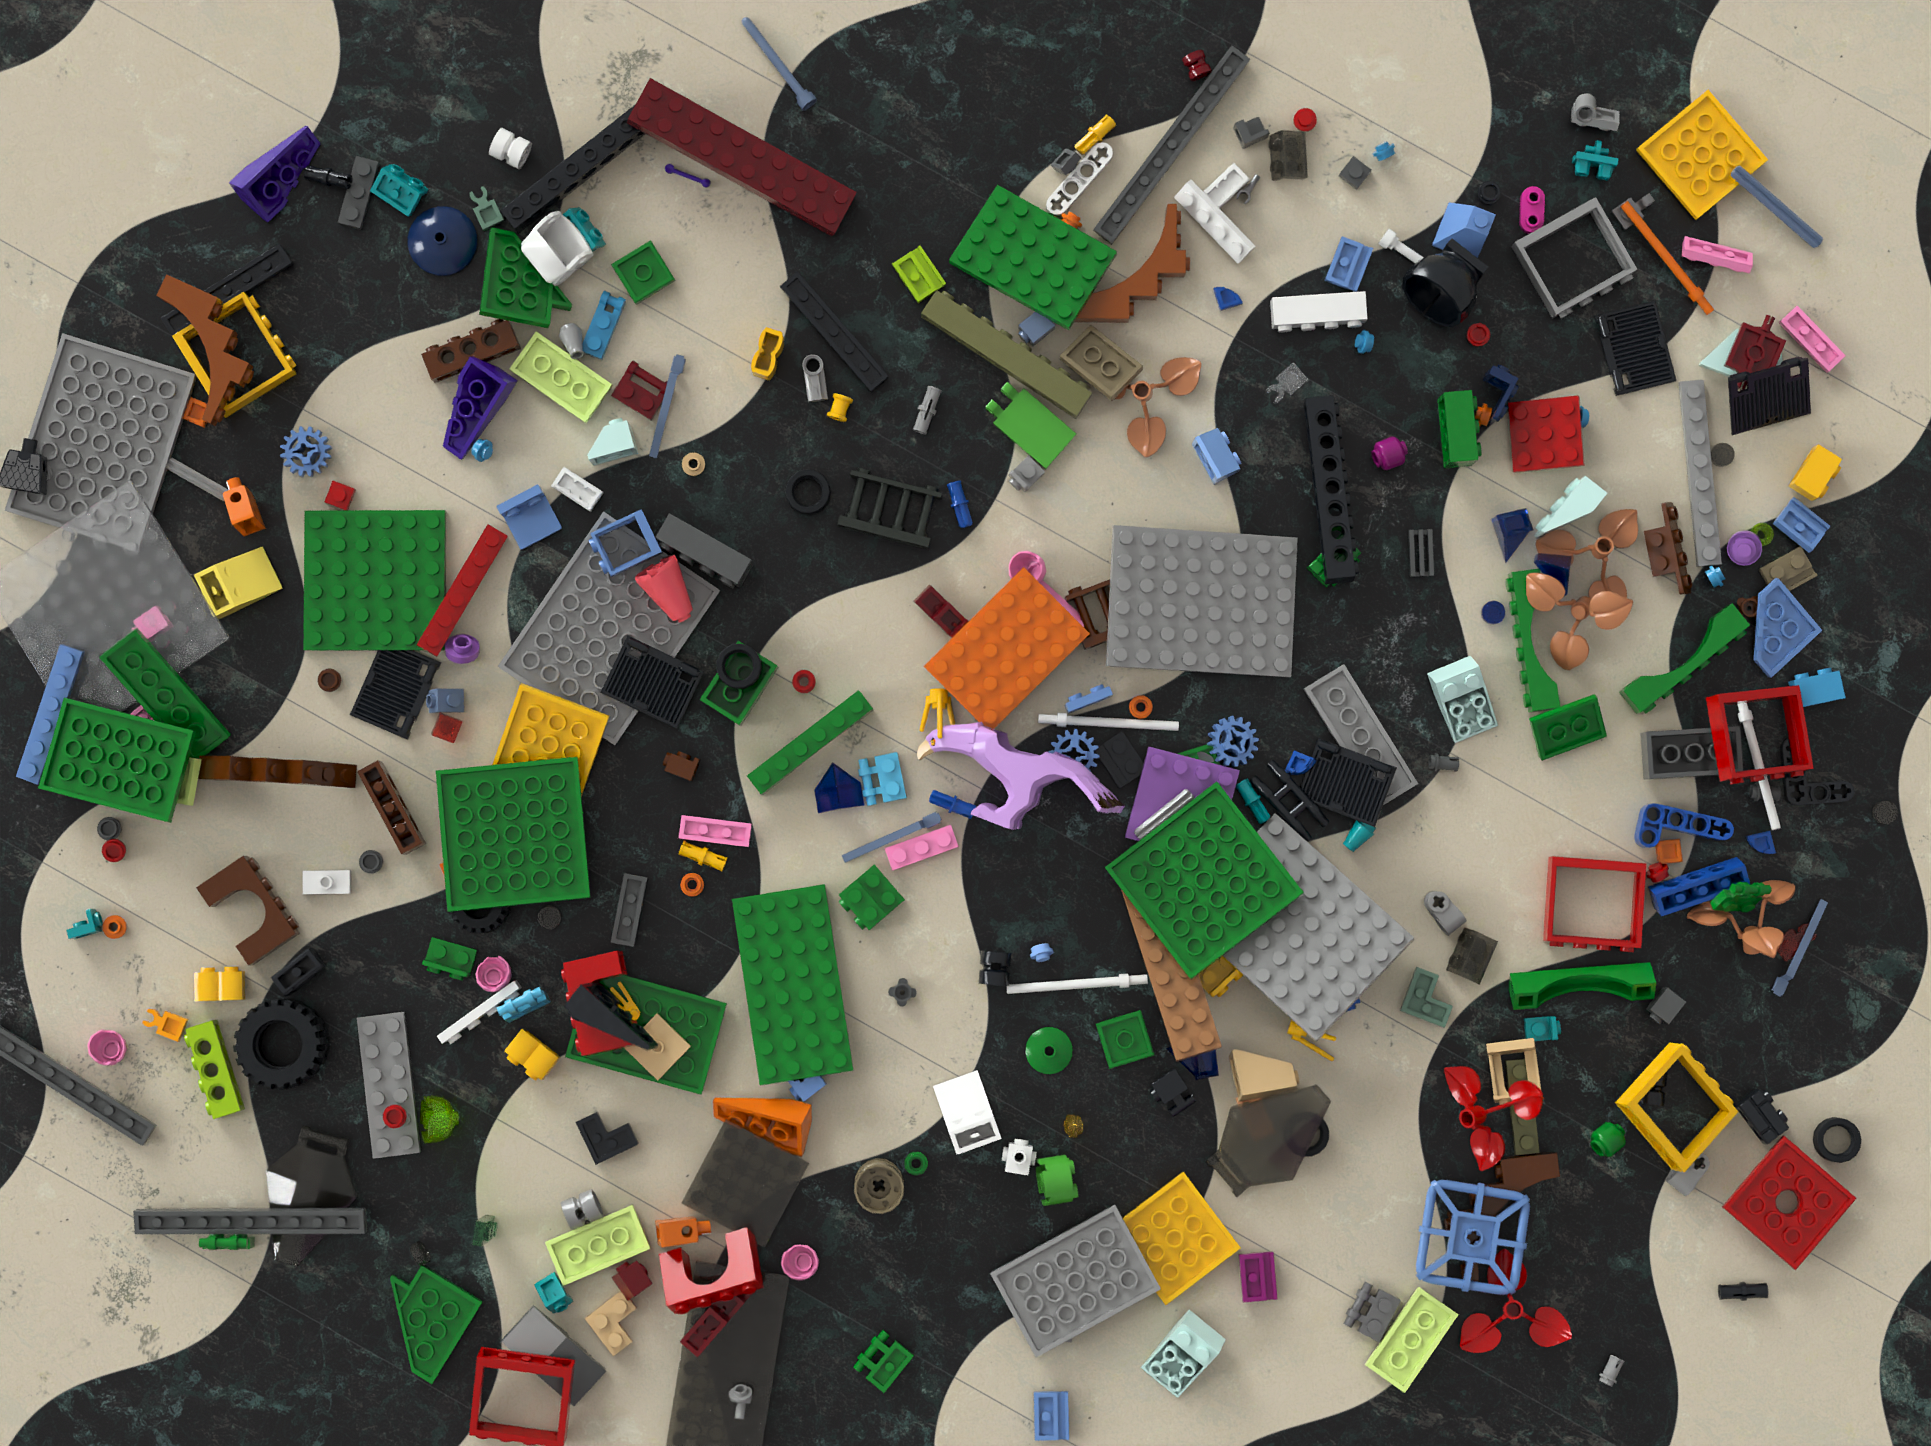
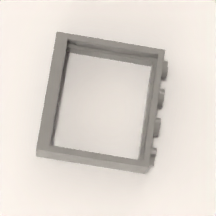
[1511,197,1638,319]

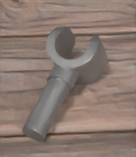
[1237,174,1260,204]

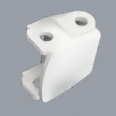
[521,211,593,286]

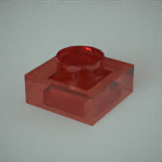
[431,712,462,743]

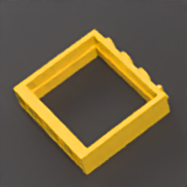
[172,292,297,418]
[1615,1043,1738,1172]

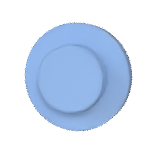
[1030,943,1054,962]

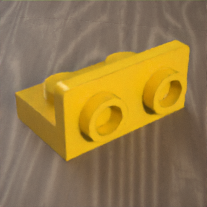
[1199,956,1243,997]

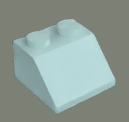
[587,418,638,466]

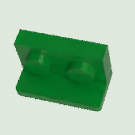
[422,937,478,981]

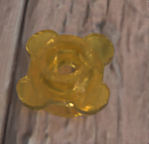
[1064,1114,1083,1138]

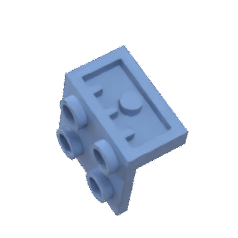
[496,484,562,550]

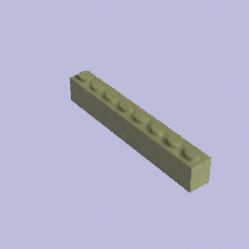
[921,290,1092,419]

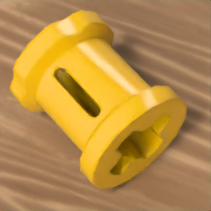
[826,393,853,422]

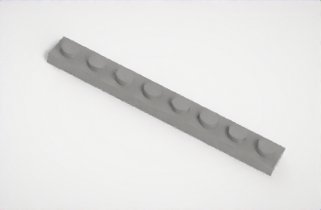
[1678,380,1722,567]

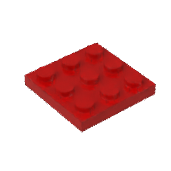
[1508,395,1585,473]

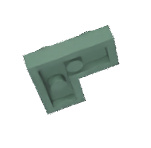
[1400,967,1453,1028]

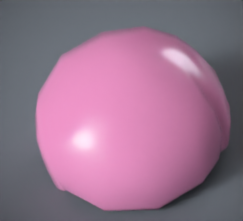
[1009,551,1046,583]
[475,956,512,992]
[87,1029,127,1066]
[781,1244,819,1281]

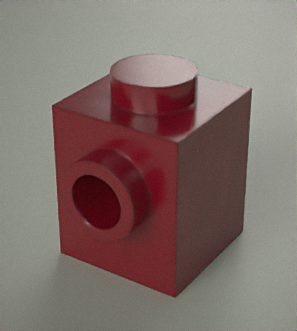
[611,1260,653,1301]

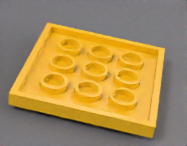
[1636,90,1768,220]
[492,683,610,796]
[1123,1172,1241,1305]

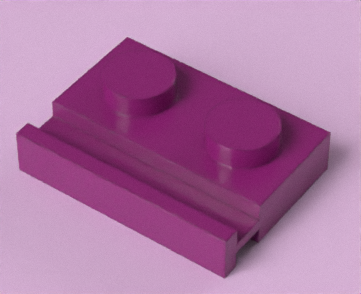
[1238,1251,1277,1303]

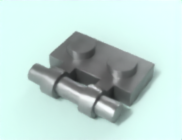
[1343,1281,1401,1342]

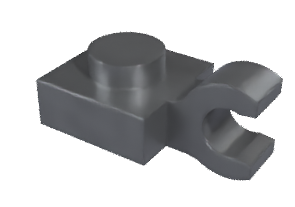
[1611,193,1655,231]

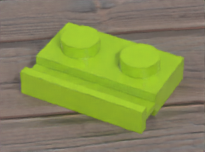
[892,246,946,303]

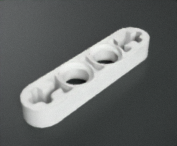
[1046,142,1113,217]

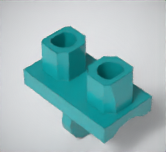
[1572,140,1619,181]

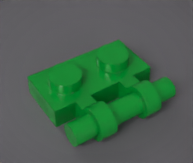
[1710,882,1772,913]
[199,1234,255,1250]
[853,1330,914,1393]

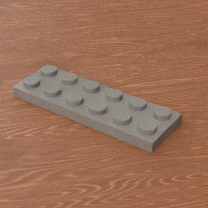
[1304,664,1418,805]
[357,1012,421,1159]

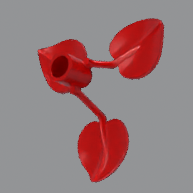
[1444,1066,1543,1171]
[1460,1249,1572,1353]

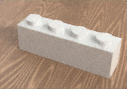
[1270,291,1367,332]

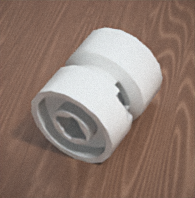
[489,128,532,169]

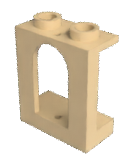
[1486,1038,1541,1105]

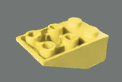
[194,547,283,619]

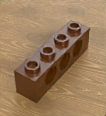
[421,319,521,383]
[357,760,426,855]

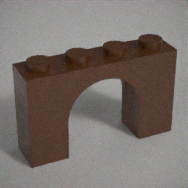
[196,856,300,966]

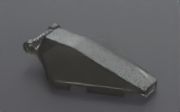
[1205,1084,1331,1197]
[266,1125,358,1267]

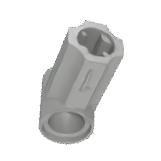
[802,354,828,402]

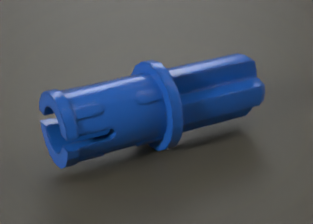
[947,481,972,528]
[929,790,976,819]

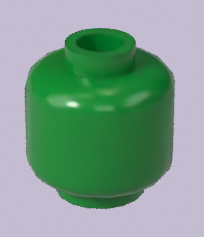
[1590,1122,1626,1157]

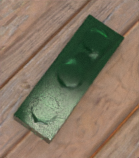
[472,1215,498,1246]

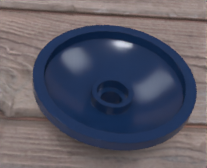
[407,206,478,276]

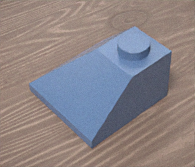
[1432,202,1496,258]

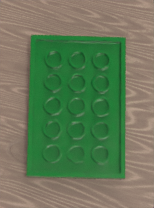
[949,185,1117,330]
[38,698,197,823]
[565,975,727,1095]

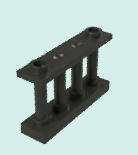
[838,468,942,550]

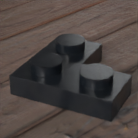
[576,1112,639,1165]

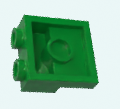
[838,864,905,930]

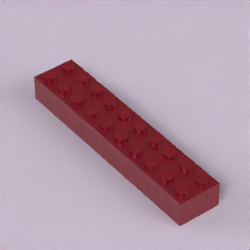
[627,78,857,236]

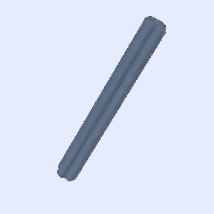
[1730,166,1823,248]

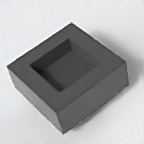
[1051,148,1081,175]
[1339,156,1371,190]

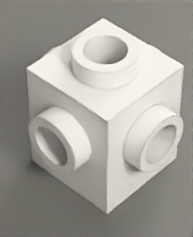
[1002,1139,1036,1175]

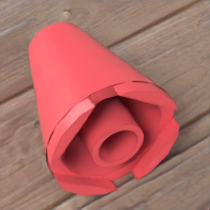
[635,555,693,623]

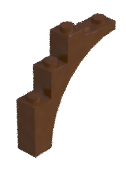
[198,756,357,788]
[1444,1151,1560,1282]

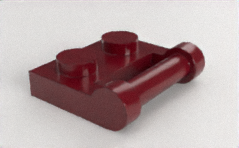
[611,360,668,421]

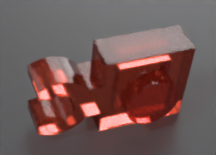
[1778,923,1817,961]

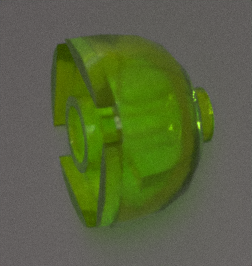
[420,1096,459,1144]

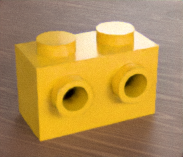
[1789,444,1842,501]

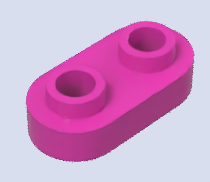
[1519,186,1545,234]

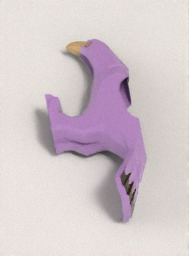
[917,722,1125,830]

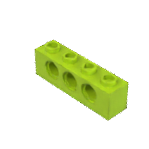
[184,1020,245,1119]

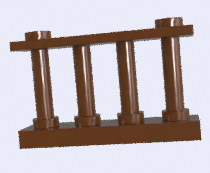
[1065,579,1110,650]

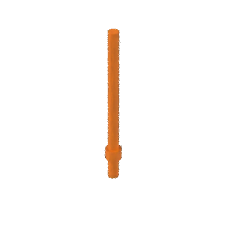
[1620,201,1714,315]

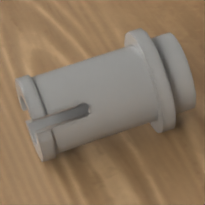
[1599,1355,1625,1387]

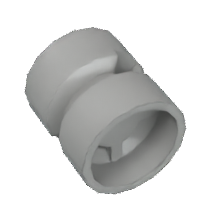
[561,1189,604,1230]

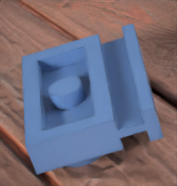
[1325,236,1373,292]
[1773,497,1830,553]
[1065,684,1113,714]
[1034,1391,1069,1441]

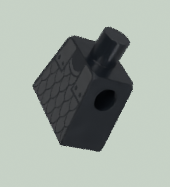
[0,438,47,495]

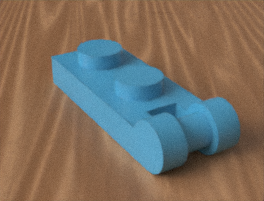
[582,291,626,360]

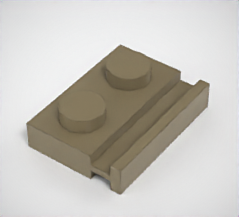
[1758,546,1818,591]

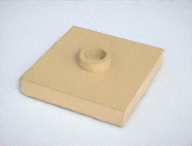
[625,1013,691,1080]

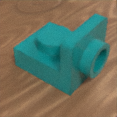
[66,908,103,939]
[1524,1016,1561,1041]
[534,1272,573,1314]

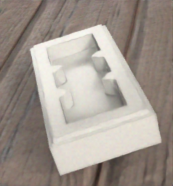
[1203,163,1250,209]
[551,467,604,512]
[303,870,351,894]

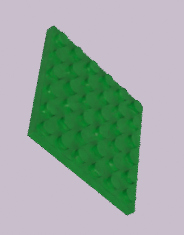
[303,510,446,651]
[436,757,591,912]
[1105,782,1304,980]

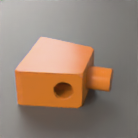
[223,477,265,537]
[655,1216,711,1247]

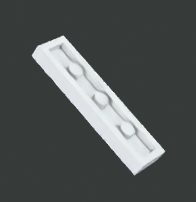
[1174,180,1255,264]
[437,980,522,1044]

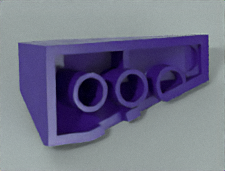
[229,126,320,222]
[443,356,517,460]

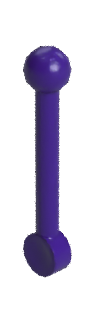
[665,164,711,188]

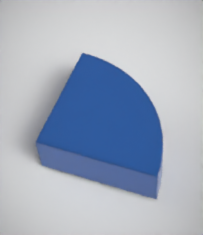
[1213,287,1243,311]
[1285,750,1317,775]
[1746,831,1776,854]

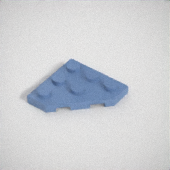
[1753,578,1822,678]

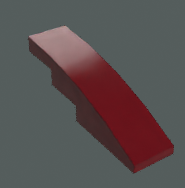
[913,585,968,638]
[680,1293,753,1357]

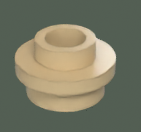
[682,453,705,476]

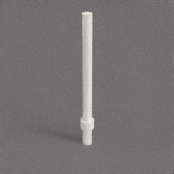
[1737,703,1781,830]
[1038,713,1179,731]
[1007,973,1148,994]

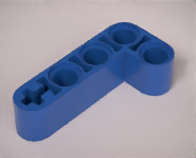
[1634,804,1734,848]

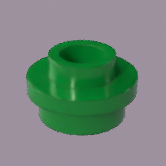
[904,1152,928,1175]

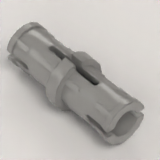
[912,386,942,435]

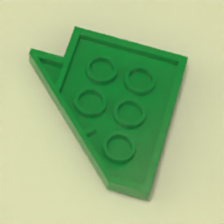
[479,227,572,328]
[390,1265,483,1384]

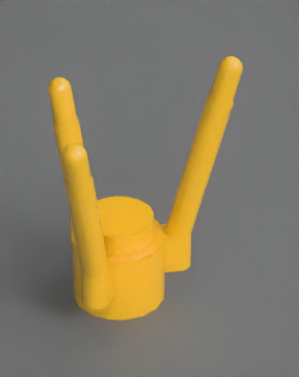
[919,688,955,739]
[1287,1019,1336,1061]

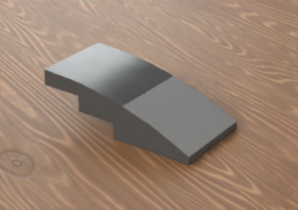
[501,1305,606,1406]

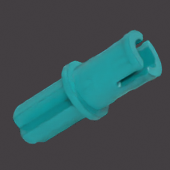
[1235,778,1270,824]

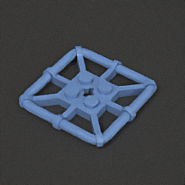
[1416,1180,1530,1295]

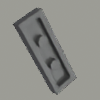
[338,156,380,230]
[611,873,648,947]

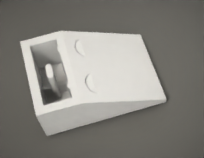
[933,1070,1001,1155]

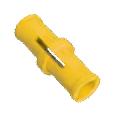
[678,841,728,871]

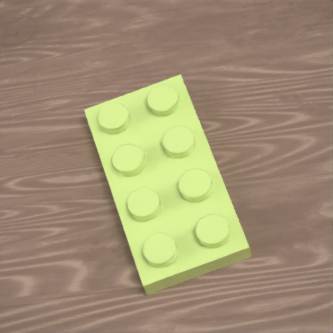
[509,332,613,423]
[545,1204,651,1286]
[1365,1286,1458,1393]

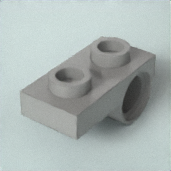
[1571,94,1619,131]

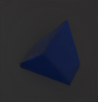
[1491,508,1533,563]
[1534,553,1572,597]
[814,762,864,813]
[1166,1047,1219,1080]

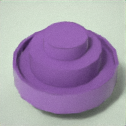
[1727,530,1762,566]
[445,634,480,664]

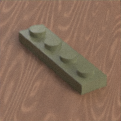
[1505,1059,1539,1155]

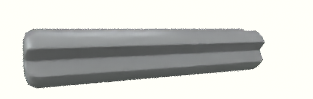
[166,458,228,501]
[1134,789,1194,840]

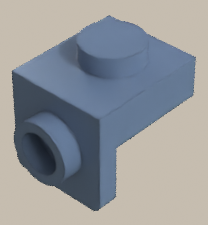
[426,688,464,713]

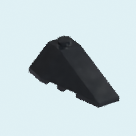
[564,982,658,1050]

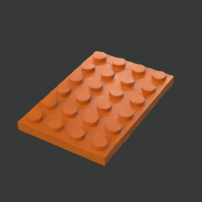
[924,567,1090,730]

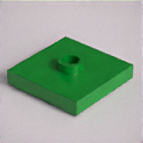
[611,240,675,305]
[1096,1010,1154,1069]

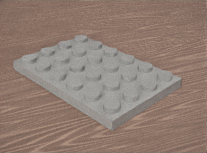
[990,1205,1161,1357]

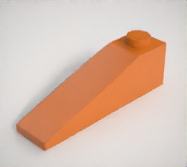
[713,1098,812,1157]

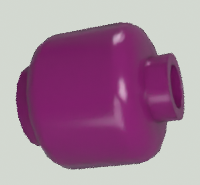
[1371,436,1408,470]

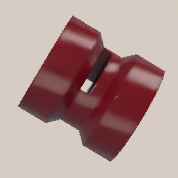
[1182,50,1212,81]

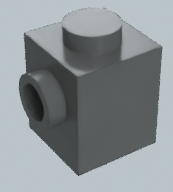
[1646,987,1686,1025]

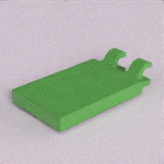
[985,382,1076,470]

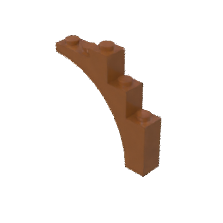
[1075,204,1190,323]
[156,274,254,426]

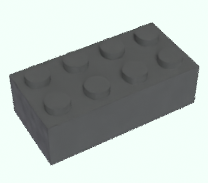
[655,513,754,589]
[1640,726,1743,780]

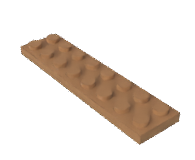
[1121,889,1222,1062]

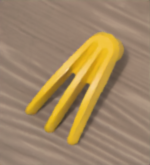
[610,982,640,1020]

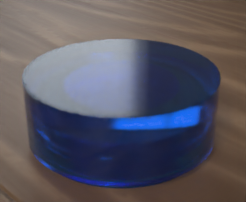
[1481,601,1505,625]

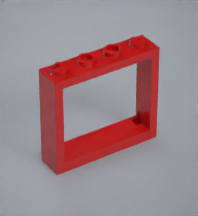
[1706,685,1814,785]
[1543,856,1647,952]
[469,1347,575,1446]

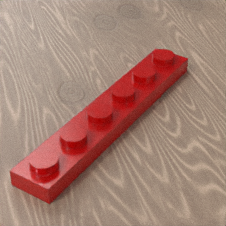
[417,524,508,657]

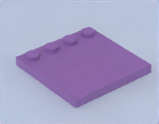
[1125,746,1240,841]

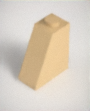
[1229,1049,1299,1102]

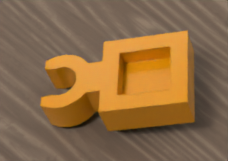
[142,1009,189,1042]

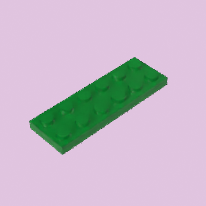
[99,628,230,759]

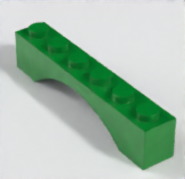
[1506,568,1560,712]
[1619,603,1750,714]
[747,690,874,795]
[1509,962,1656,1010]

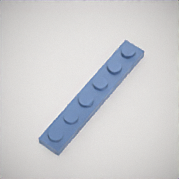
[16,644,85,785]

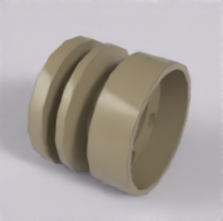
[854,1158,904,1214]

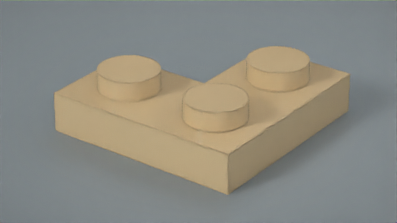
[585,1291,637,1356]

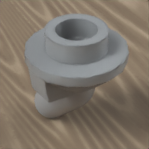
[729,1384,753,1419]

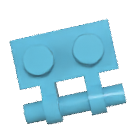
[858,752,907,806]
[497,987,551,1023]

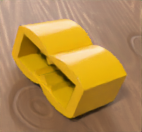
[751,327,784,381]
[194,967,245,1001]
[505,1028,561,1081]

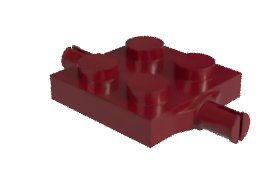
[1724,315,1787,390]

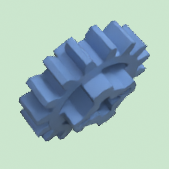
[280,426,332,477]
[1207,716,1259,768]
[1049,729,1100,773]

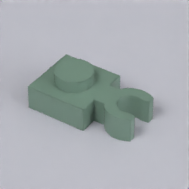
[470,186,505,231]

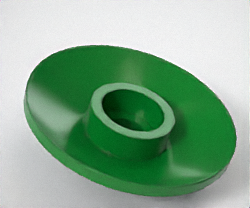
[1026,1027,1073,1074]

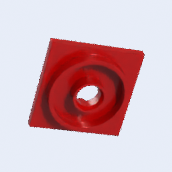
[1722,1135,1857,1270]

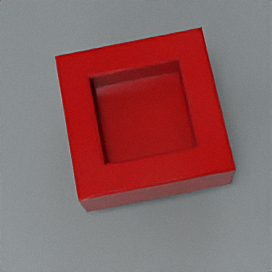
[324,481,356,510]

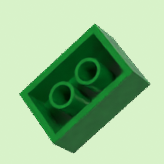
[1437,390,1482,468]
[700,641,779,726]

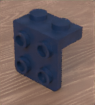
[1483,365,1519,425]

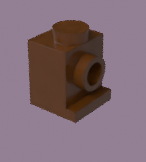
[663,751,701,782]

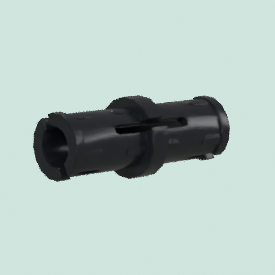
[304,165,353,189]
[1718,1282,1768,1301]

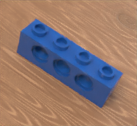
[1648,857,1750,916]

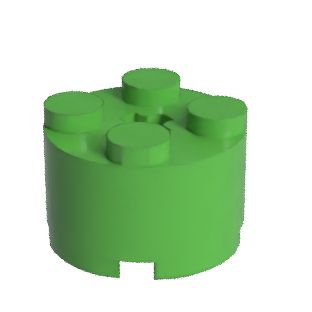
[1036,1155,1078,1206]

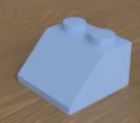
[1192,428,1241,485]

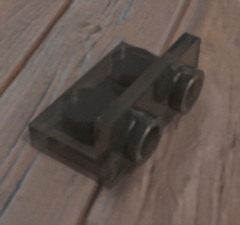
[1268,130,1308,181]
[1446,928,1498,985]

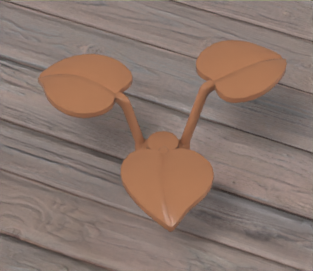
[1115,357,1202,457]
[1535,509,1638,599]
[1526,573,1633,670]
[1687,880,1795,958]

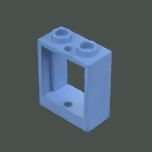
[588,509,662,577]

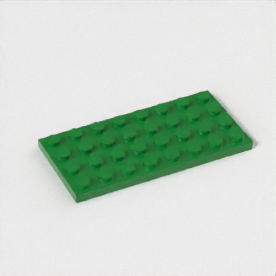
[732,884,854,1086]

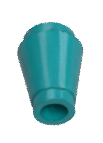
[1343,820,1376,852]

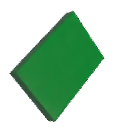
[1529,694,1607,761]

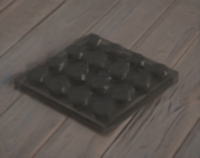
[682,1119,809,1248]

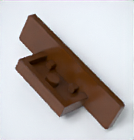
[1644,502,1693,595]

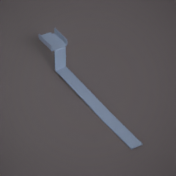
[649,354,686,458]
[842,811,942,863]
[1771,899,1828,997]

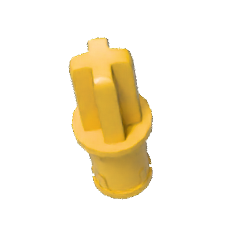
[1075,115,1116,155]

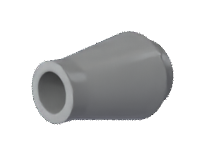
[559,323,584,359]

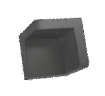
[1233,117,1270,149]

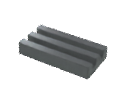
[1408,529,1434,577]

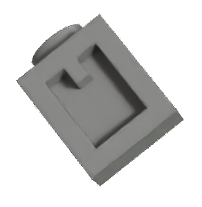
[1009,455,1045,492]

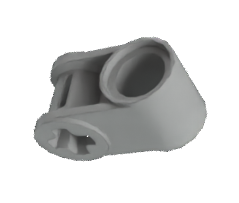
[1424,891,1467,936]
[1666,1153,1710,1196]

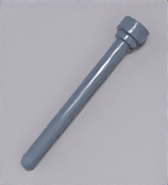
[742,17,817,111]

